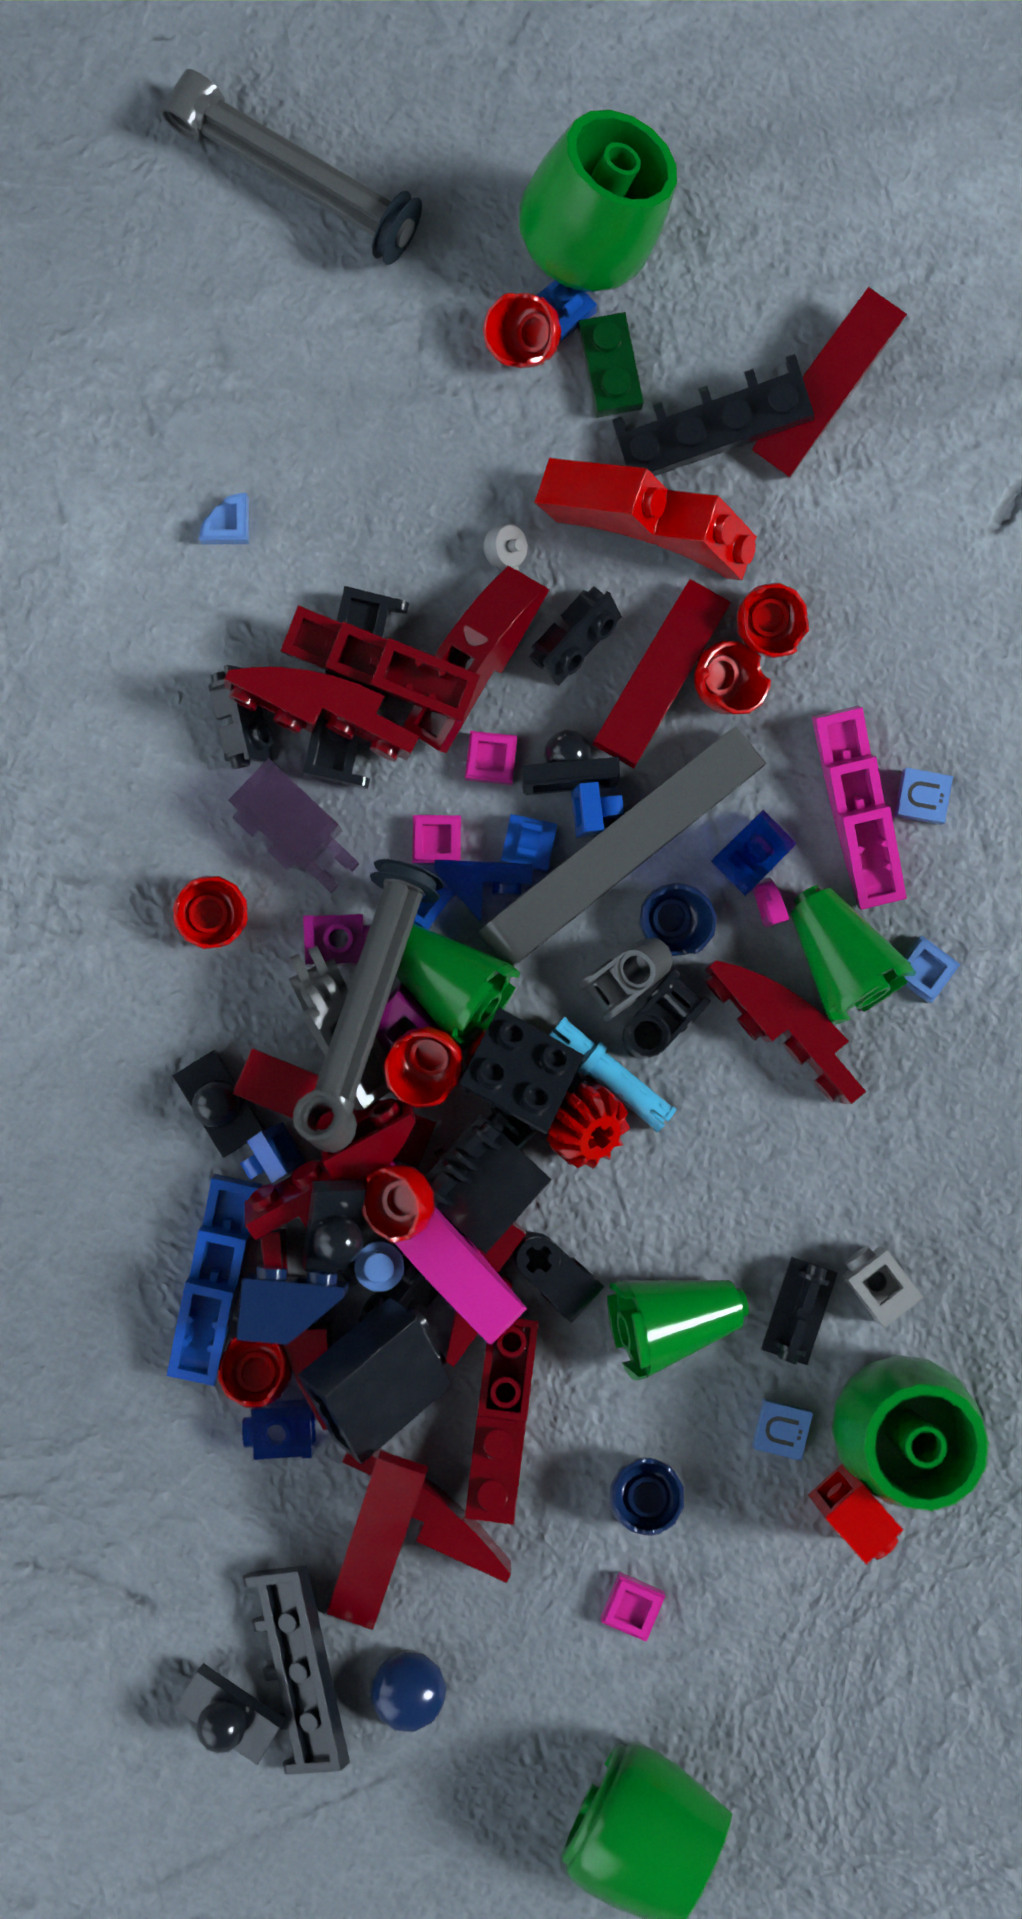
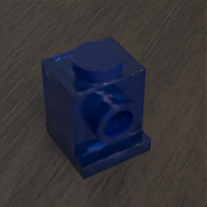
[242,1399,317,1460]

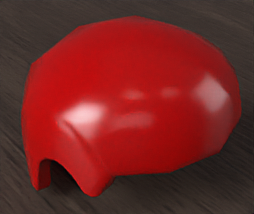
[482,293,561,368]
[737,583,809,658]
[694,641,771,714]
[173,875,248,949]
[384,1026,463,1108]
[362,1165,435,1243]
[218,1337,292,1408]

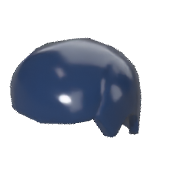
[639,883,717,956]
[609,1457,684,1536]
[370,1651,446,1732]

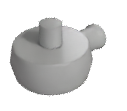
[484,524,527,571]

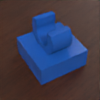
[537,280,597,342]
[571,782,624,839]
[500,814,558,873]
[240,1122,306,1183]

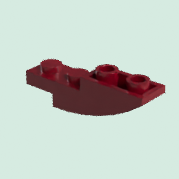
[402,565,550,753]
[224,667,420,762]
[704,960,866,1104]
[244,1098,416,1240]
[464,1318,539,1525]

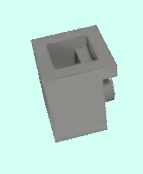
[841,1246,924,1328]

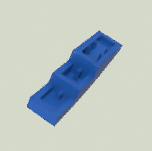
[167,1174,262,1386]

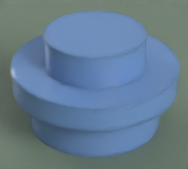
[355,1241,404,1292]

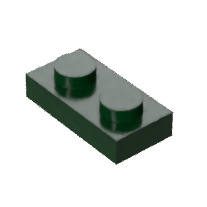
[578,312,644,418]

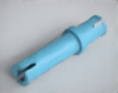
[549,1016,676,1132]

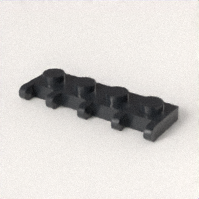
[612,353,815,476]
[302,586,409,789]
[242,1565,350,1775]

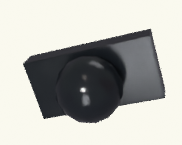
[521,729,620,795]
[172,1050,265,1158]
[302,1179,366,1272]
[175,1663,286,1765]

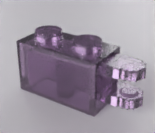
[228,758,359,894]

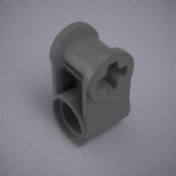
[577,938,673,1023]

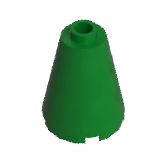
[790,885,916,1025]
[396,924,520,1050]
[607,1280,749,1381]

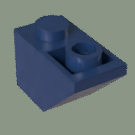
[237,1266,349,1345]

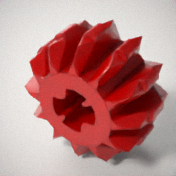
[546,1083,630,1169]

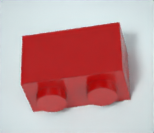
[808,1464,904,1565]

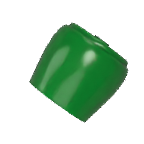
[519,110,677,292]
[832,1355,989,1511]
[562,1742,732,1919]

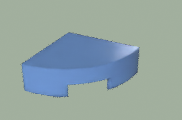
[199,493,249,545]

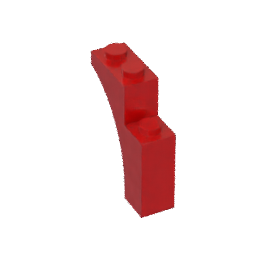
[534,458,757,581]

